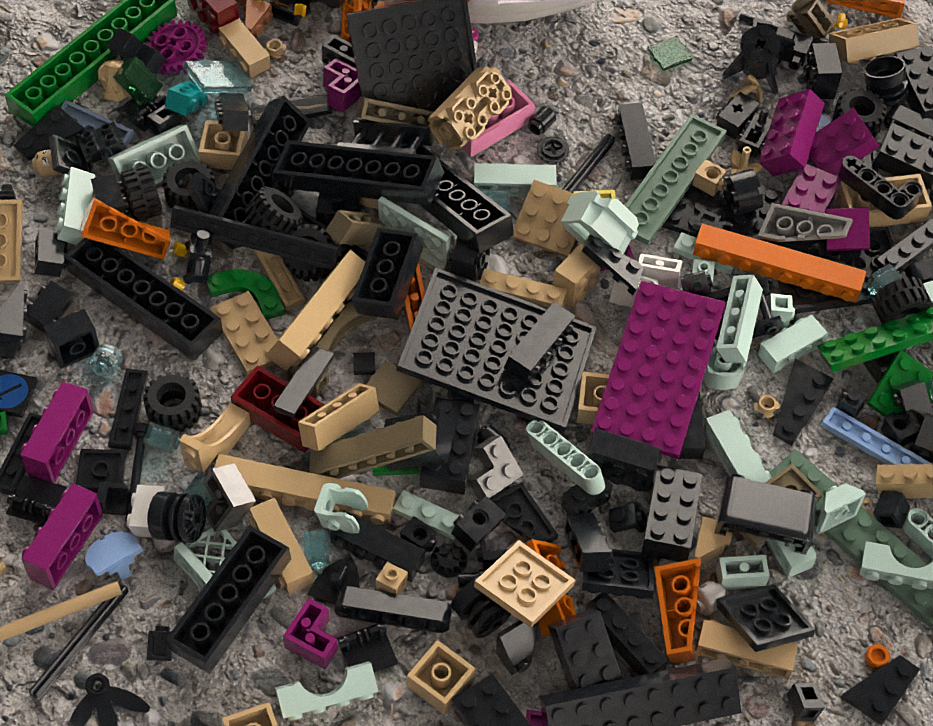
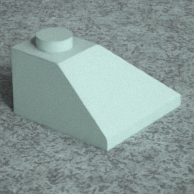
[816,483,866,535]

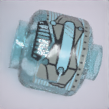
[90,344,123,376]

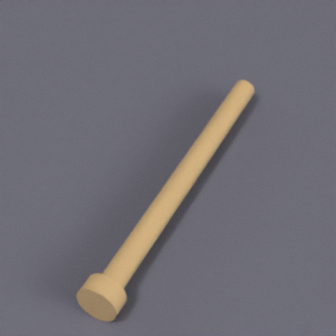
[0,581,122,642]

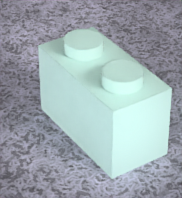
[716,555,770,591]

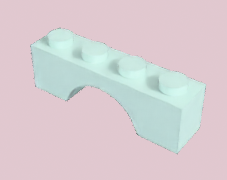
[860,541,933,590]
[275,661,378,721]

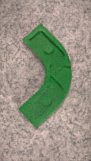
[207,269,285,320]

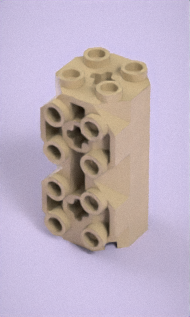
[428,66,512,151]

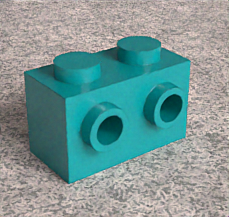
[165,81,208,116]

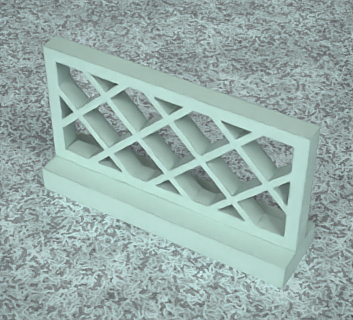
[378,196,452,271]
[174,528,276,598]

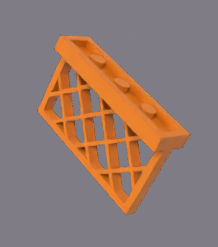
[825,0,905,18]

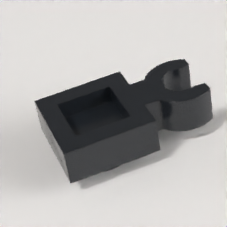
[693,209,733,231]

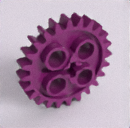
[144,19,208,76]

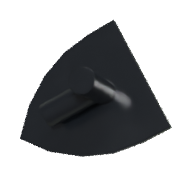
[308,557,359,605]

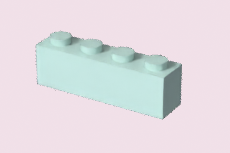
[474,163,557,197]
[55,167,95,245]
[716,275,763,363]

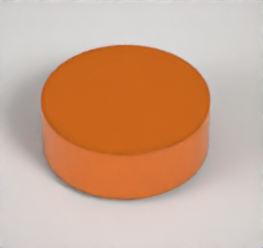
[864,644,890,670]

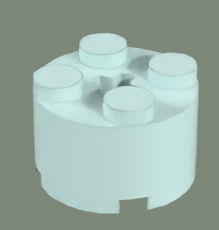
[703,339,746,390]

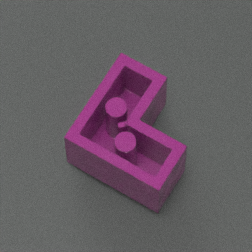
[323,58,361,112]
[283,598,338,670]

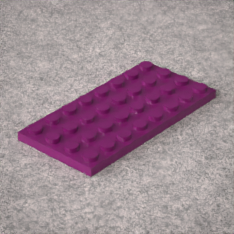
[591,281,726,459]

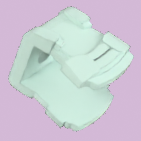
[314,483,368,534]

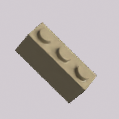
[326,210,386,247]

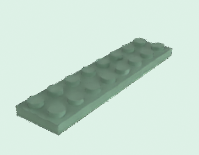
[625,114,727,245]

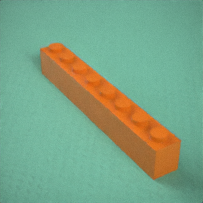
[693,223,866,303]

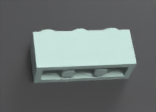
[758,315,828,374]

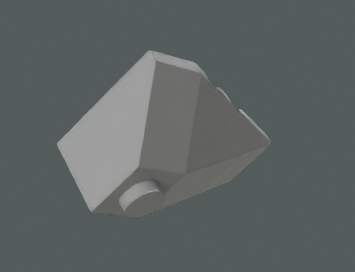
[758,203,853,242]

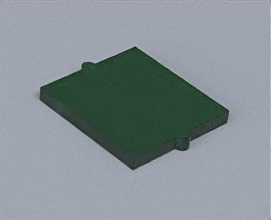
[647,36,693,71]

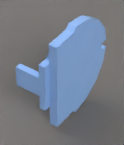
[85,532,143,581]

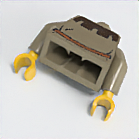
[786,0,848,38]

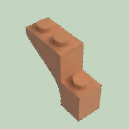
[235,0,273,38]

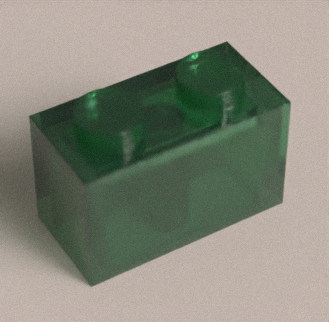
[113,57,163,105]

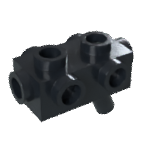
[736,108,772,158]

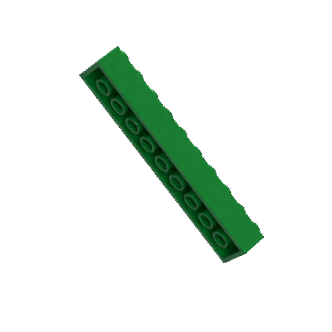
[5,0,177,127]

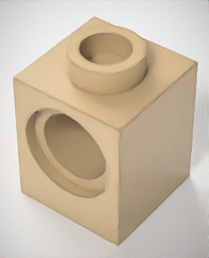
[693,159,727,197]
[375,562,408,594]

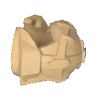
[98,59,138,101]

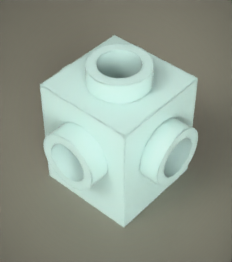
[762,294,795,328]

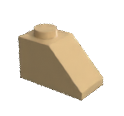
[693,517,733,565]

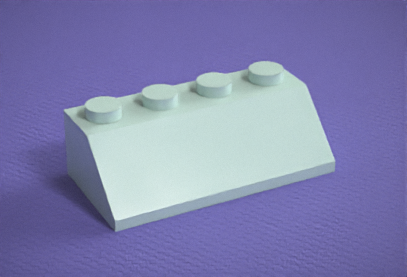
[108,125,200,184]

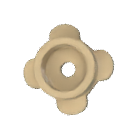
[265,39,287,59]
[753,395,780,419]

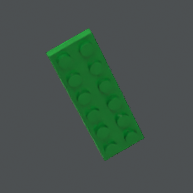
[817,307,933,372]

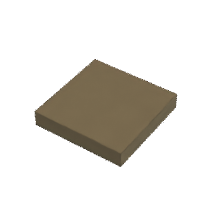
[366,360,422,416]

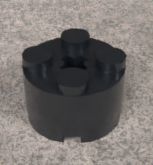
[723,169,764,216]
[449,236,490,280]

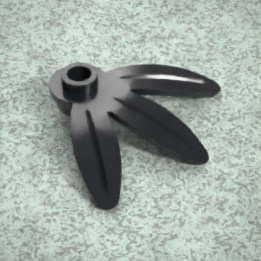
[68,673,150,726]

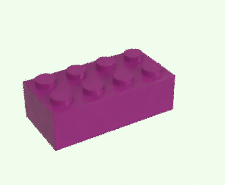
[759,89,825,177]
[20,381,94,483]
[21,483,103,591]

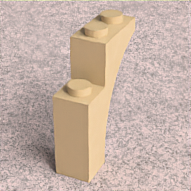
[179,403,251,473]

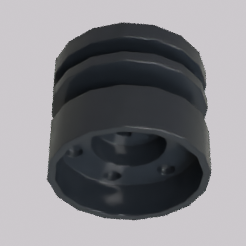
[863,56,909,107]
[147,491,206,543]
[451,576,512,639]

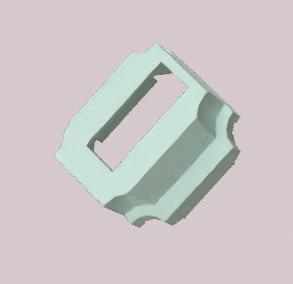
[560,190,639,254]

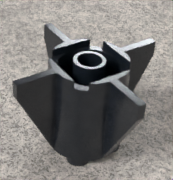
[722,24,795,95]

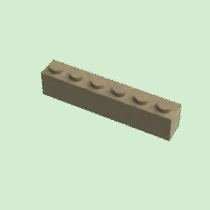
[309,415,436,479]

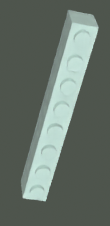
[703,410,816,578]

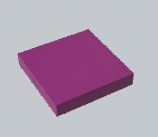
[826,208,870,251]

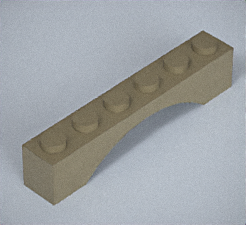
[293,299,378,397]

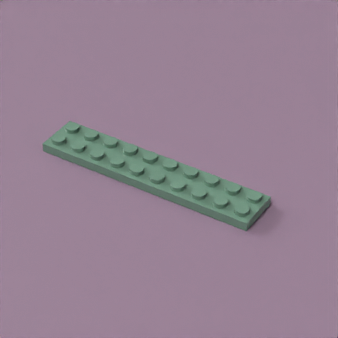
[769,449,933,630]

